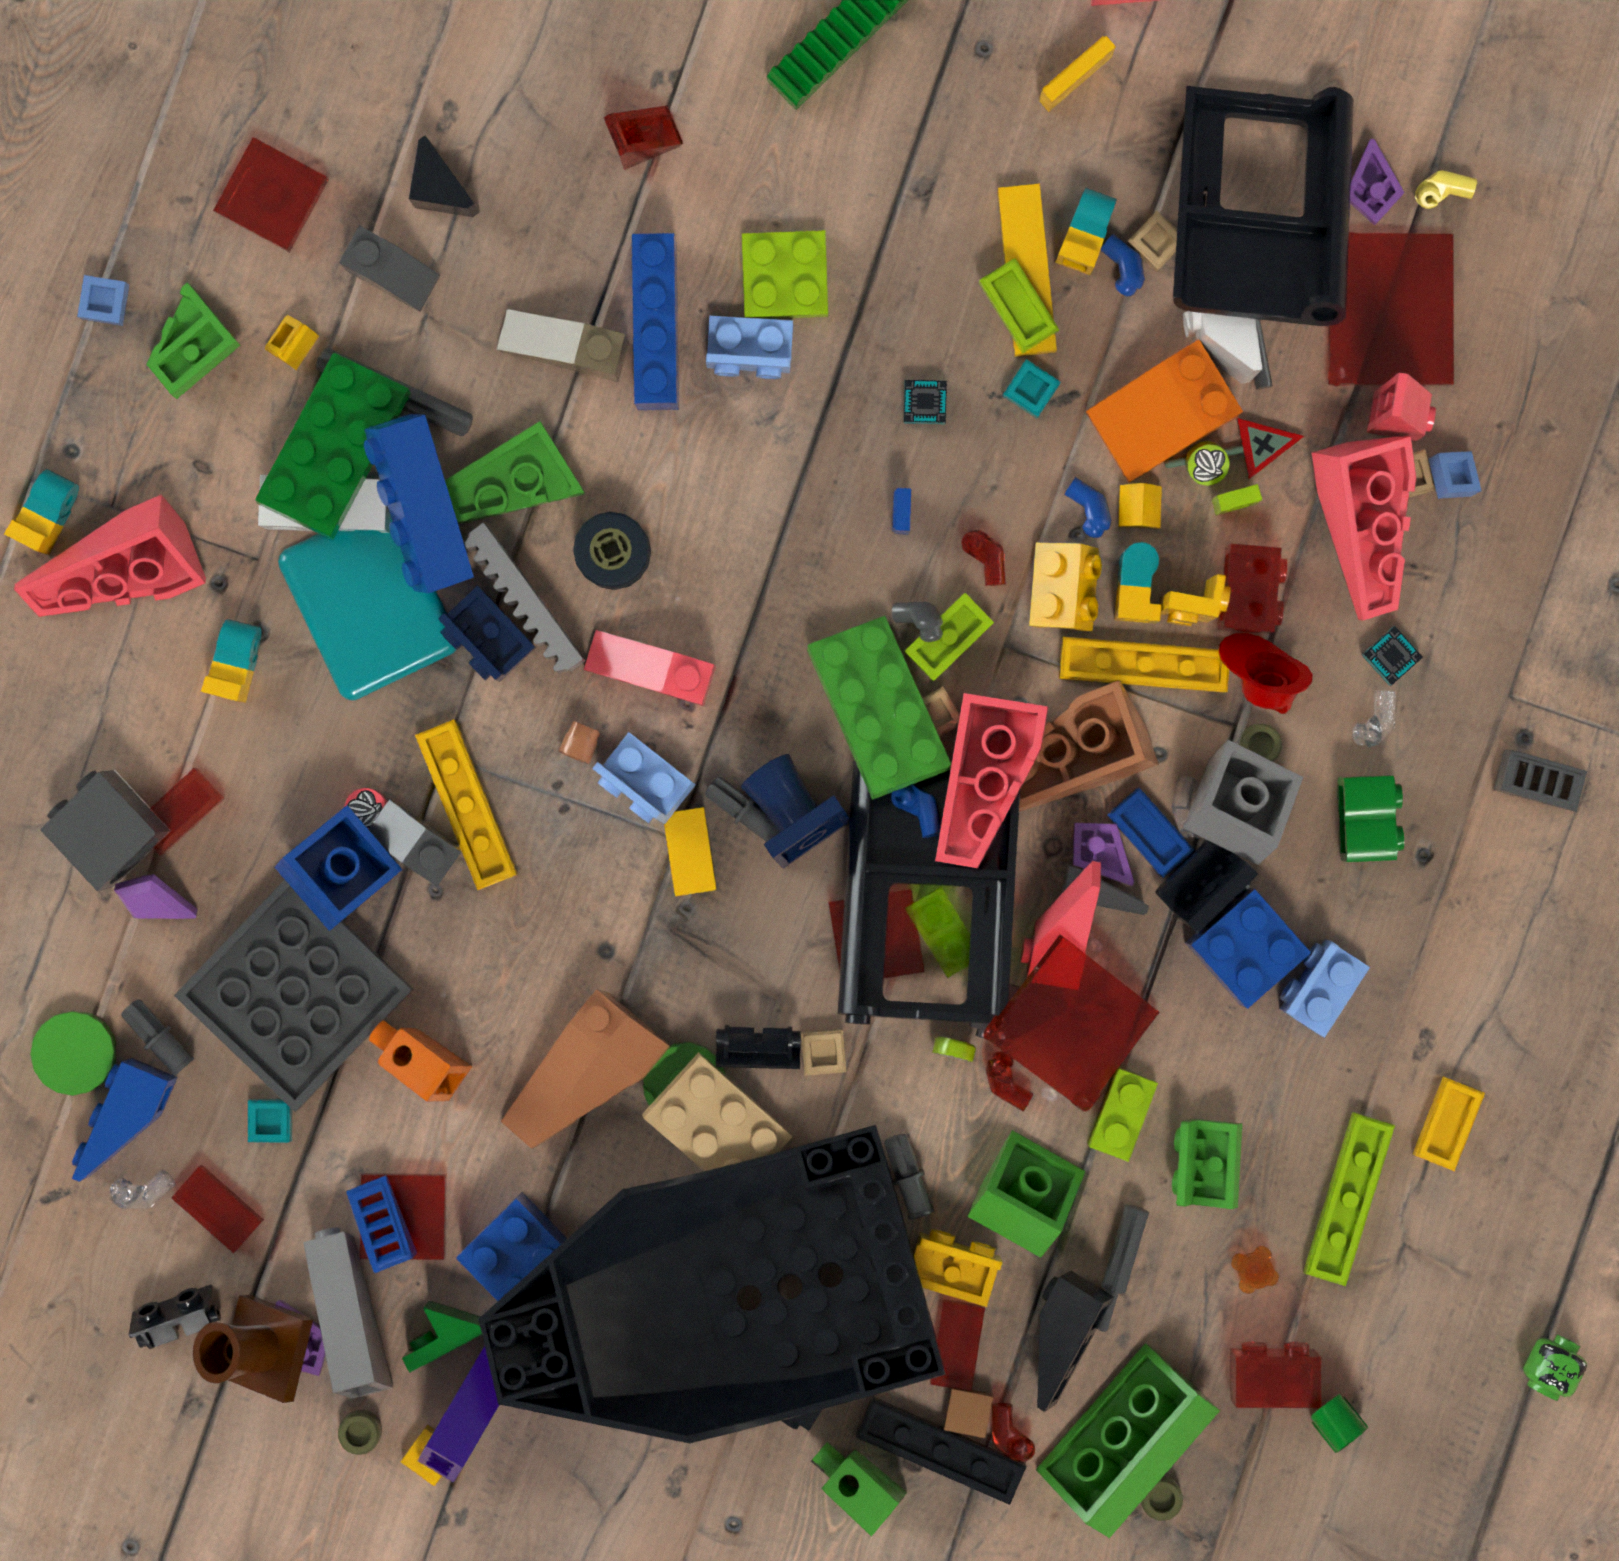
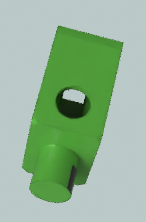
[811,1442,907,1537]

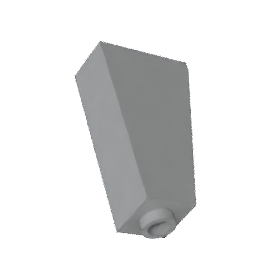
[303,1228,393,1399]

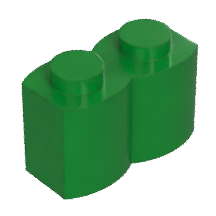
[1337,775,1404,862]

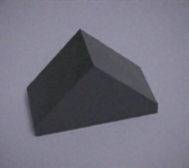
[409,135,480,217]

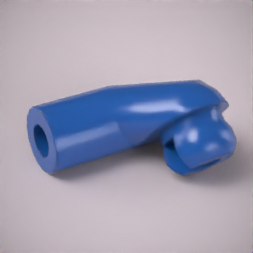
[1100,234,1145,297]
[1064,477,1112,538]
[891,784,941,838]

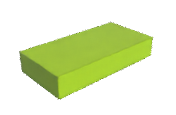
[978,258,1059,354]

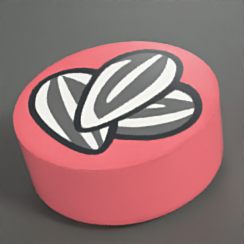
[344,788,387,828]

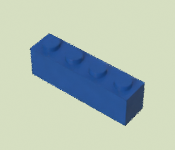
[632,233,679,410]
[364,414,474,594]

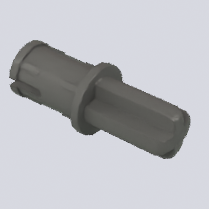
[705,776,779,843]
[121,999,195,1076]
[884,1134,934,1220]

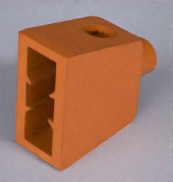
[369,1020,472,1102]

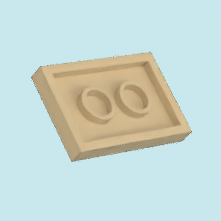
[642,1052,793,1171]

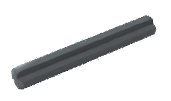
[316,348,473,436]

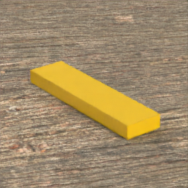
[997,183,1057,357]
[1059,637,1229,693]
[415,719,518,891]

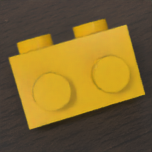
[1029,542,1102,631]
[1159,574,1231,627]
[913,1229,1003,1307]

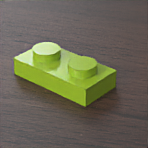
[904,593,994,681]
[1088,1067,1158,1162]

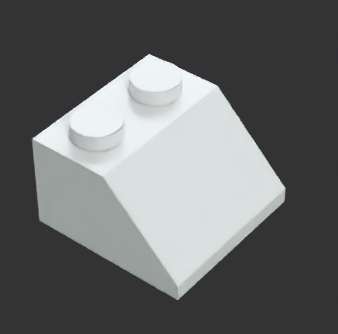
[1183,311,1262,383]

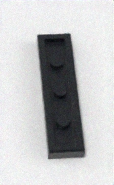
[856,1396,1027,1505]

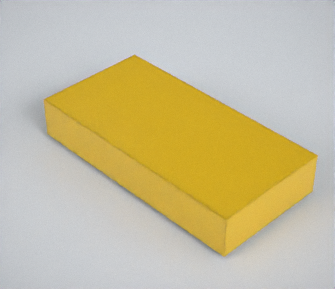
[1039,36,1116,112]
[664,807,717,896]
[1413,1076,1485,1171]

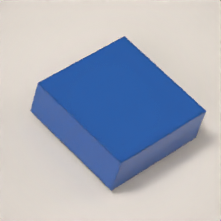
[892,488,911,535]

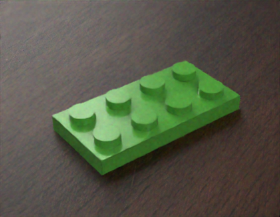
[807,616,952,800]

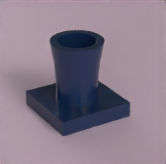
[741,754,850,869]

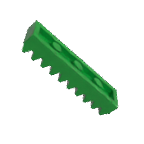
[767,0,909,110]

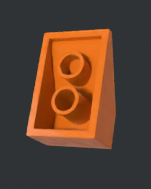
[1086,339,1243,483]

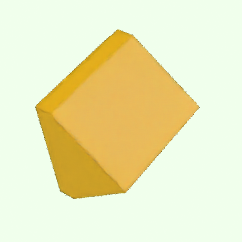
[265,315,319,370]
[1118,483,1162,529]

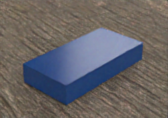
[1106,787,1194,878]

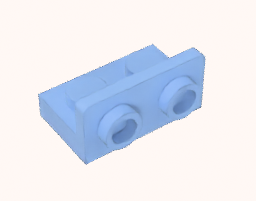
[706,316,793,379]
[592,732,696,824]
[1280,939,1370,1038]

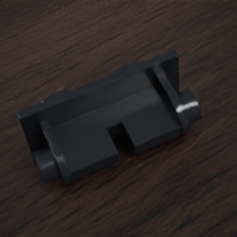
[716,1025,801,1069]
[128,1285,221,1349]

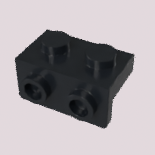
[1155,840,1258,934]

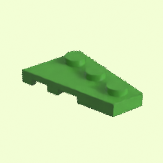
[445,421,585,525]

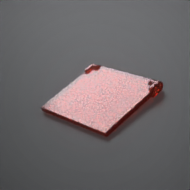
[1328,232,1454,387]
[983,935,1160,1112]

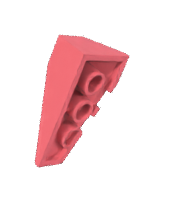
[1311,435,1416,621]
[14,494,206,617]
[935,693,1048,868]

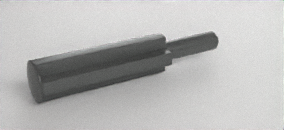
[1097,1205,1149,1332]

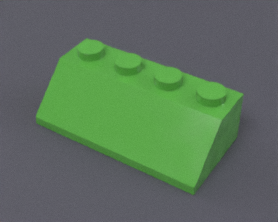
[1036,1343,1220,1538]

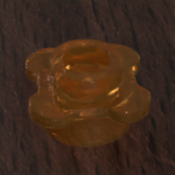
[1231,1246,1279,1294]

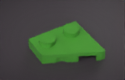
[146,282,241,399]

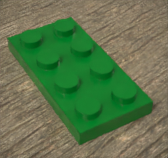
[255,352,411,540]

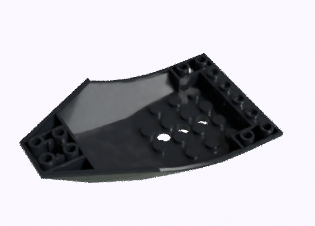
[479,1125,946,1444]

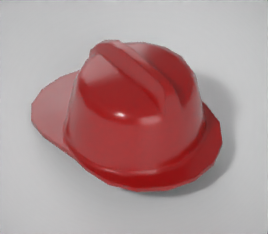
[1218,633,1313,714]

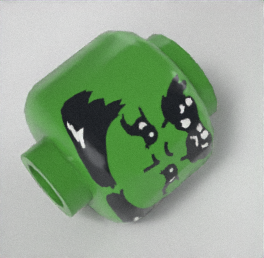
[1523,1334,1587,1401]

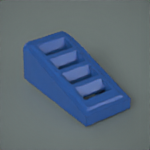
[346,1175,417,1273]

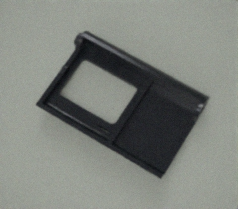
[1173,85,1354,326]
[837,761,1020,1025]

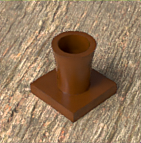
[193,1295,314,1403]

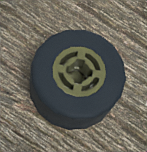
[573,512,651,590]

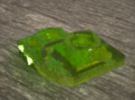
[905,886,970,978]

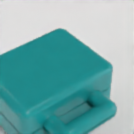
[278,516,456,700]

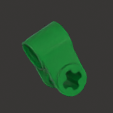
[1310,1394,1368,1453]

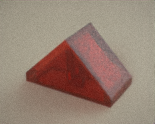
[604,105,684,170]

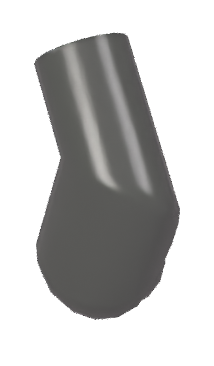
[892,602,943,642]

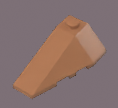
[1019,681,1159,812]
[501,989,670,1149]

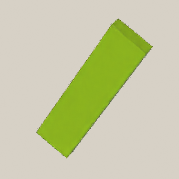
[1303,1112,1395,1286]

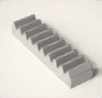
[464,523,586,673]

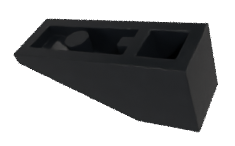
[1037,1270,1114,1412]

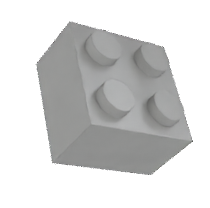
[1183,740,1303,865]

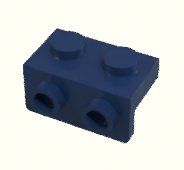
[438,585,537,682]

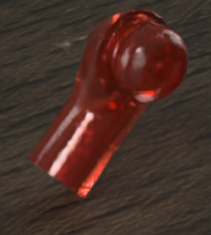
[961,530,1006,586]
[985,1051,1033,1111]
[992,1403,1036,1462]

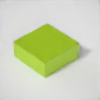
[1212,484,1262,516]

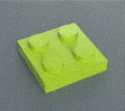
[742,230,828,319]

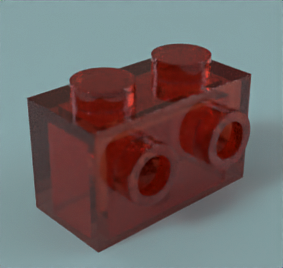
[1218,543,1287,635]
[1230,1342,1321,1408]

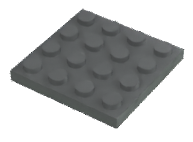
[174,879,414,1112]

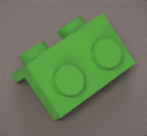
[1172,1118,1243,1209]

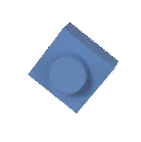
[77,275,129,326]
[1428,451,1482,499]

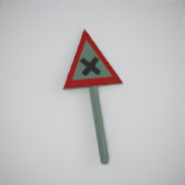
[1164,418,1304,480]

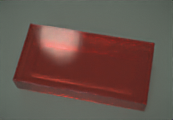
[150,768,225,856]
[171,1165,264,1253]
[930,1299,985,1391]

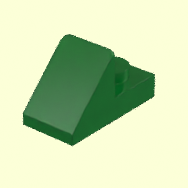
[402,1301,482,1373]

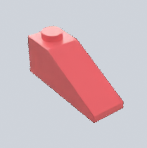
[1367,373,1436,441]
[584,630,716,706]
[1020,861,1101,989]

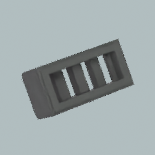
[1494,749,1587,812]
[1061,865,1149,915]

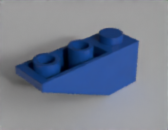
[72,1058,178,1182]

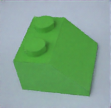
[967,1130,1085,1258]

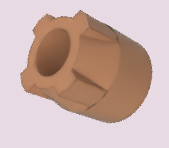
[558,721,600,764]

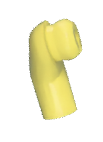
[1415,170,1477,209]

